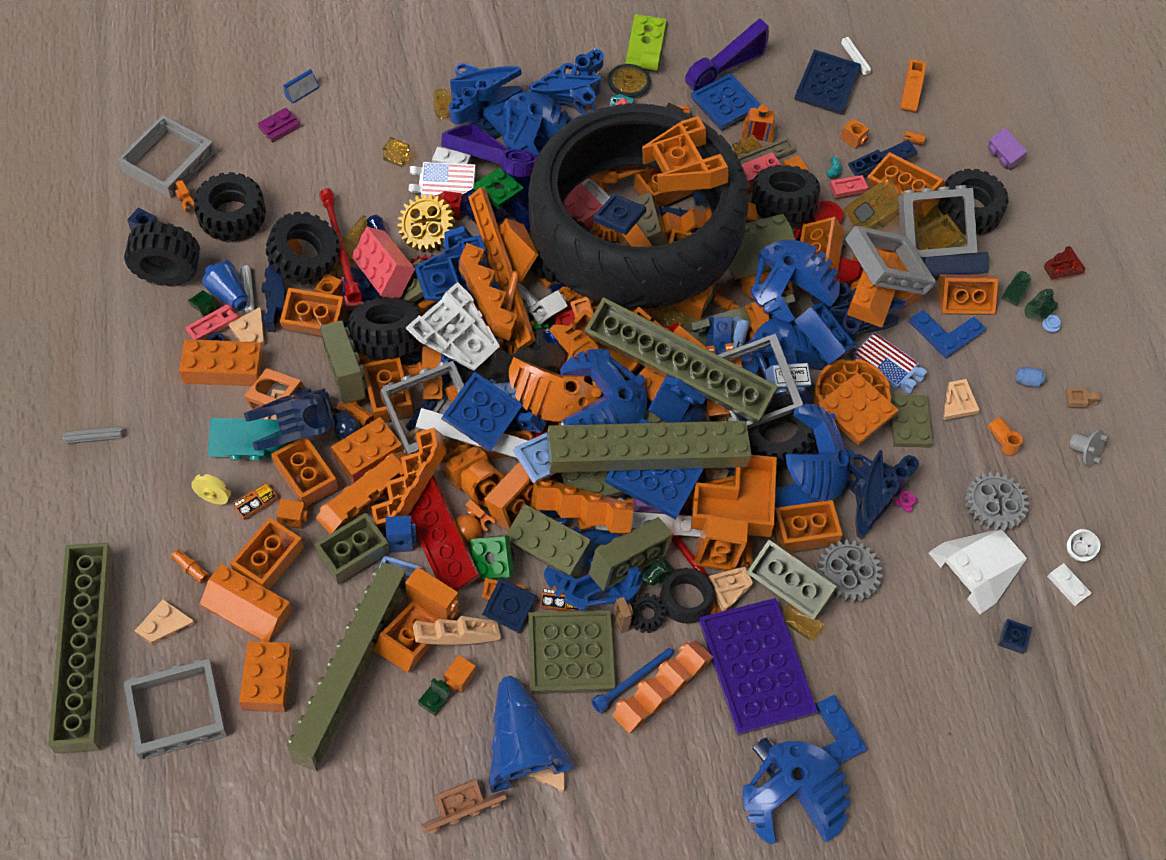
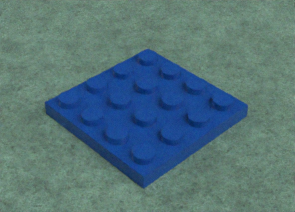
[605,418,704,520]

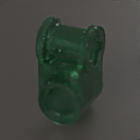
[1001,271,1031,306]
[1025,289,1058,320]
[641,556,675,586]

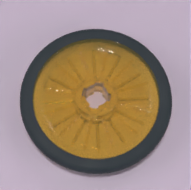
[607,64,651,98]

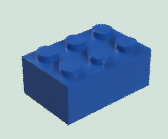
[795,302,857,365]

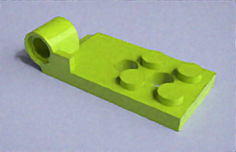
[625,14,666,71]

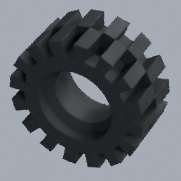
[630,593,666,633]

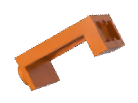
[244,368,306,408]

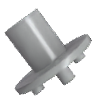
[1070,430,1109,466]

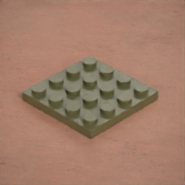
[528,610,615,694]

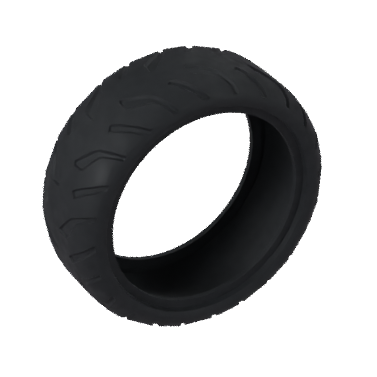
[528,103,749,309]

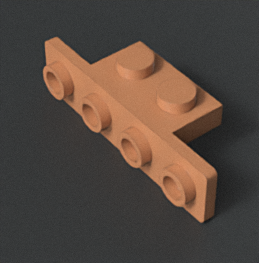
[421,779,507,833]

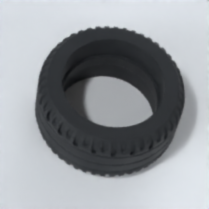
[660,568,714,624]

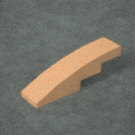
[413,616,501,645]

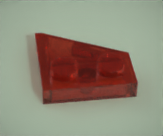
[1044,246,1086,280]

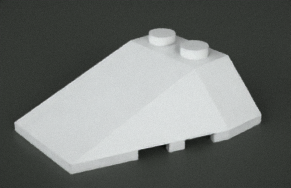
[406,282,500,371]
[929,529,1027,615]

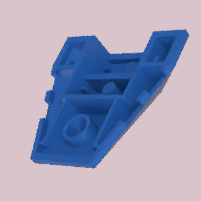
[415,235,500,303]

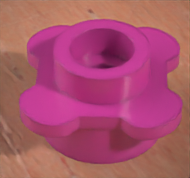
[894,491,917,512]

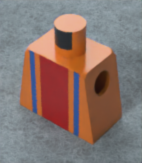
[741,105,775,142]

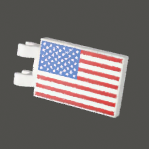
[408,162,476,201]

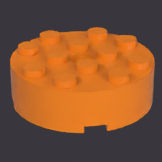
[812,359,891,433]

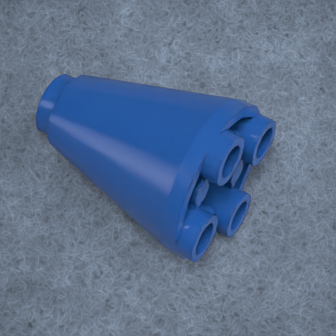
[202,260,249,311]

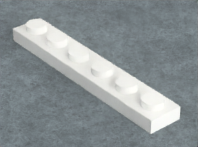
[596,512,702,537]

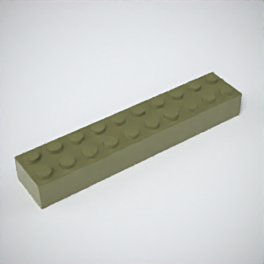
[585,297,778,425]
[546,421,751,473]
[48,543,113,753]
[287,562,406,772]

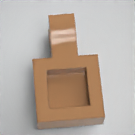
[1065,387,1101,407]

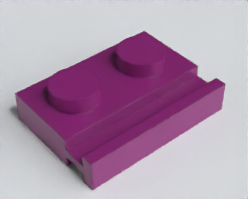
[257,108,301,143]

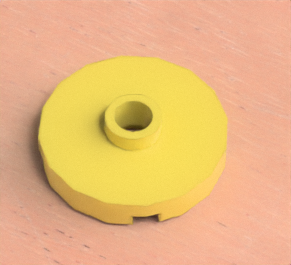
[191,474,231,505]

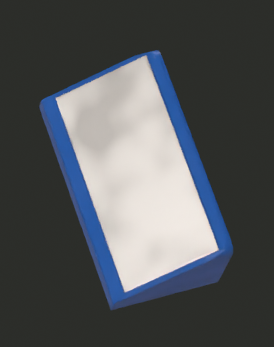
[283,69,319,103]

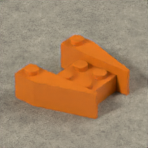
[642,116,728,192]

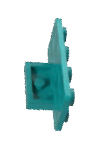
[208,418,288,461]

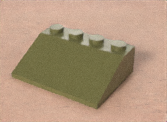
[728,214,795,280]

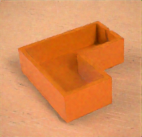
[691,455,777,537]

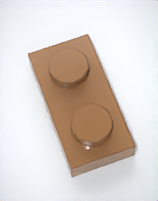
[613,597,633,633]

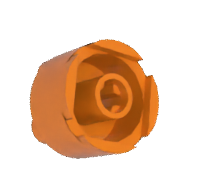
[461,459,505,507]

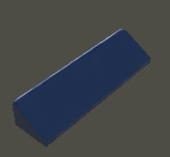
[922,252,989,278]

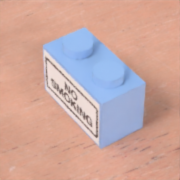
[765,363,811,394]

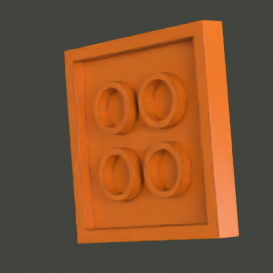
[817,372,899,445]

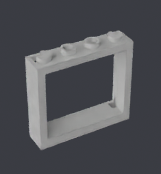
[117,115,215,199]
[718,333,803,429]
[380,361,464,455]
[123,659,227,760]

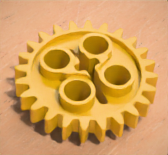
[397,194,455,252]

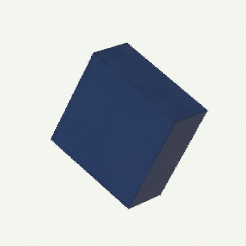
[998,619,1032,654]

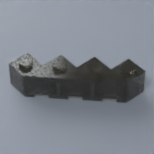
[462,343,565,384]

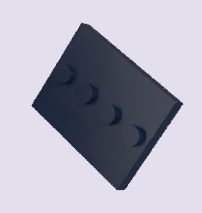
[794,49,861,114]

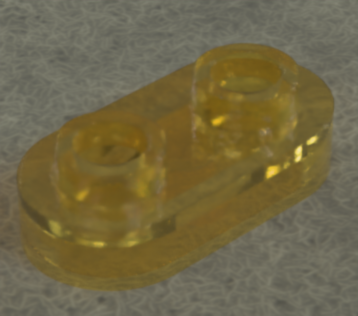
[433,89,451,119]

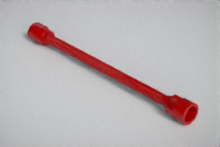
[319,188,362,303]

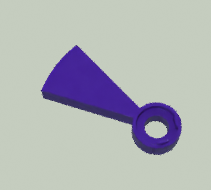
[685,18,769,91]
[441,124,537,177]

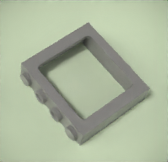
[898,185,978,258]
[845,226,936,295]

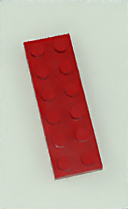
[408,476,481,591]

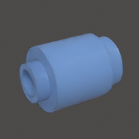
[1016,367,1045,387]

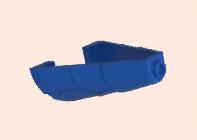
[489,676,575,793]

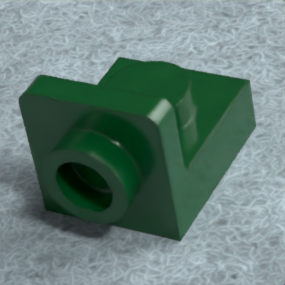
[188,290,219,317]
[418,678,450,716]

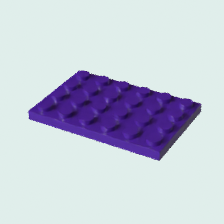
[698,598,818,735]

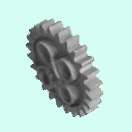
[964,472,1030,531]
[817,539,883,603]

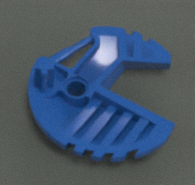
[503,92,572,157]
[750,240,840,324]
[746,318,827,404]
[560,349,647,425]
[786,404,855,501]
[544,527,643,611]
[742,741,850,844]

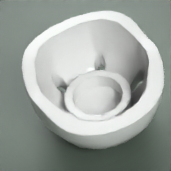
[1066,529,1100,562]

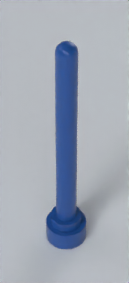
[591,648,674,714]

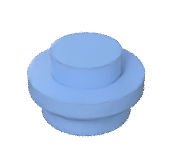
[1042,315,1061,332]

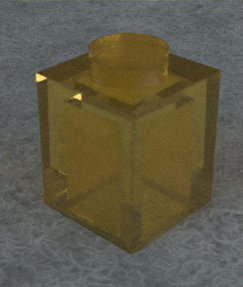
[383,137,411,167]

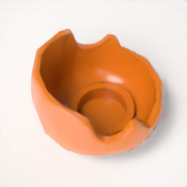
[455,514,483,545]

